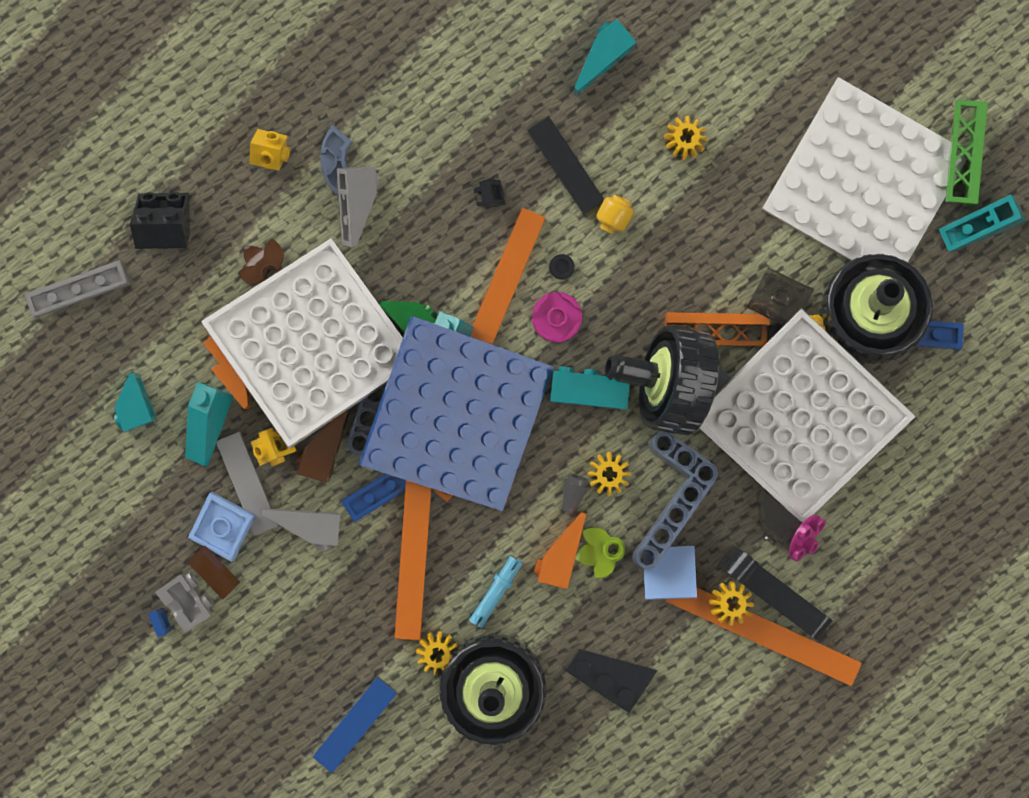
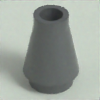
[561,474,589,514]

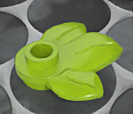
[575,527,626,578]

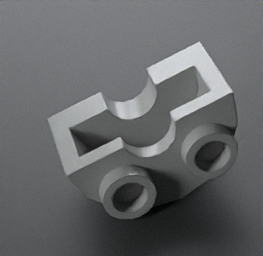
[155,573,213,633]

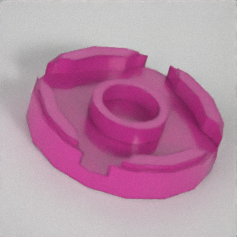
[532,292,582,343]

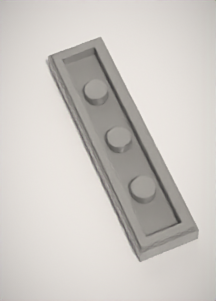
[24,260,130,319]
[216,432,279,536]

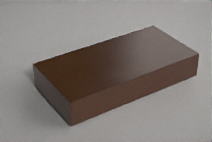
[188,546,240,599]

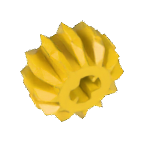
[664,116,708,160]
[587,452,631,496]
[709,581,754,626]
[416,631,458,676]

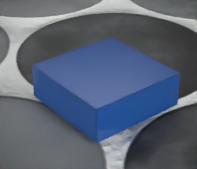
[148,608,172,638]

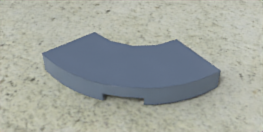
[321,125,353,197]

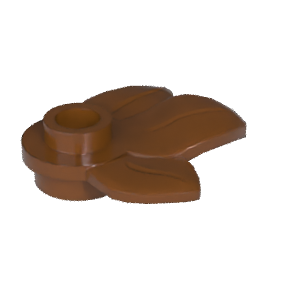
[238,239,284,285]

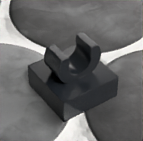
[474,179,506,207]

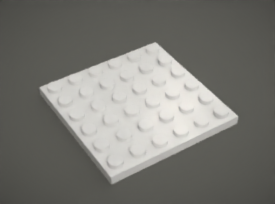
[761,77,970,272]
[201,239,403,449]
[700,308,915,523]

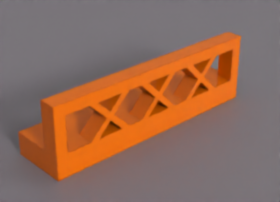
[665,312,770,346]

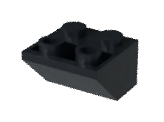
[130,192,190,249]

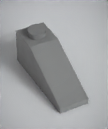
[337,166,379,247]
[261,508,340,550]

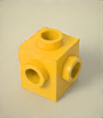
[249,129,290,171]
[251,428,296,467]

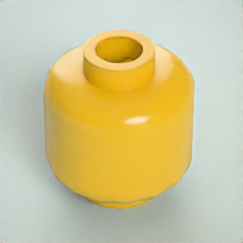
[596,194,634,234]

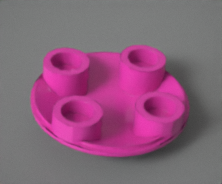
[789,515,826,562]

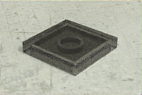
[747,267,814,325]

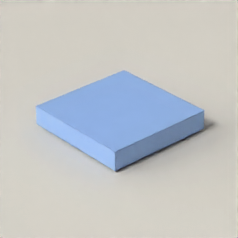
[188,492,256,562]
[643,546,697,600]

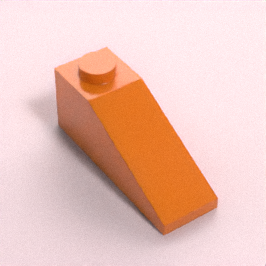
[534,511,586,589]

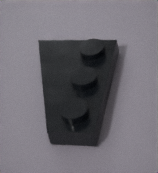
[565,648,657,713]

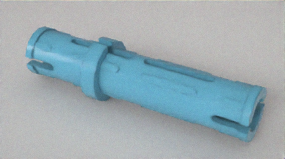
[469,555,524,628]

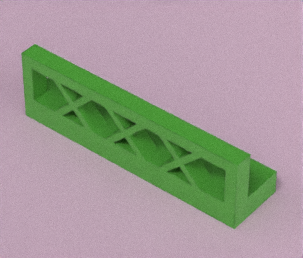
[945,100,988,208]

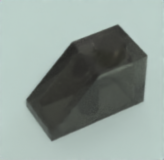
[756,489,803,546]

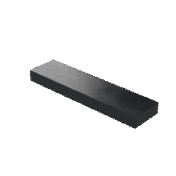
[527,116,604,215]

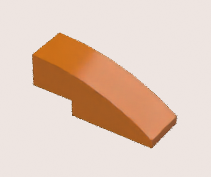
[203,337,252,409]

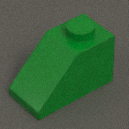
[379,301,437,332]

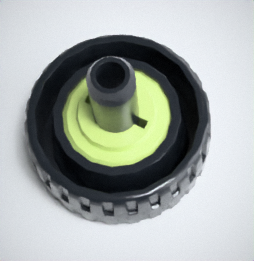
[820,254,933,364]
[605,324,719,435]
[439,633,547,745]

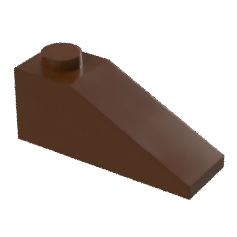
[295,409,351,483]

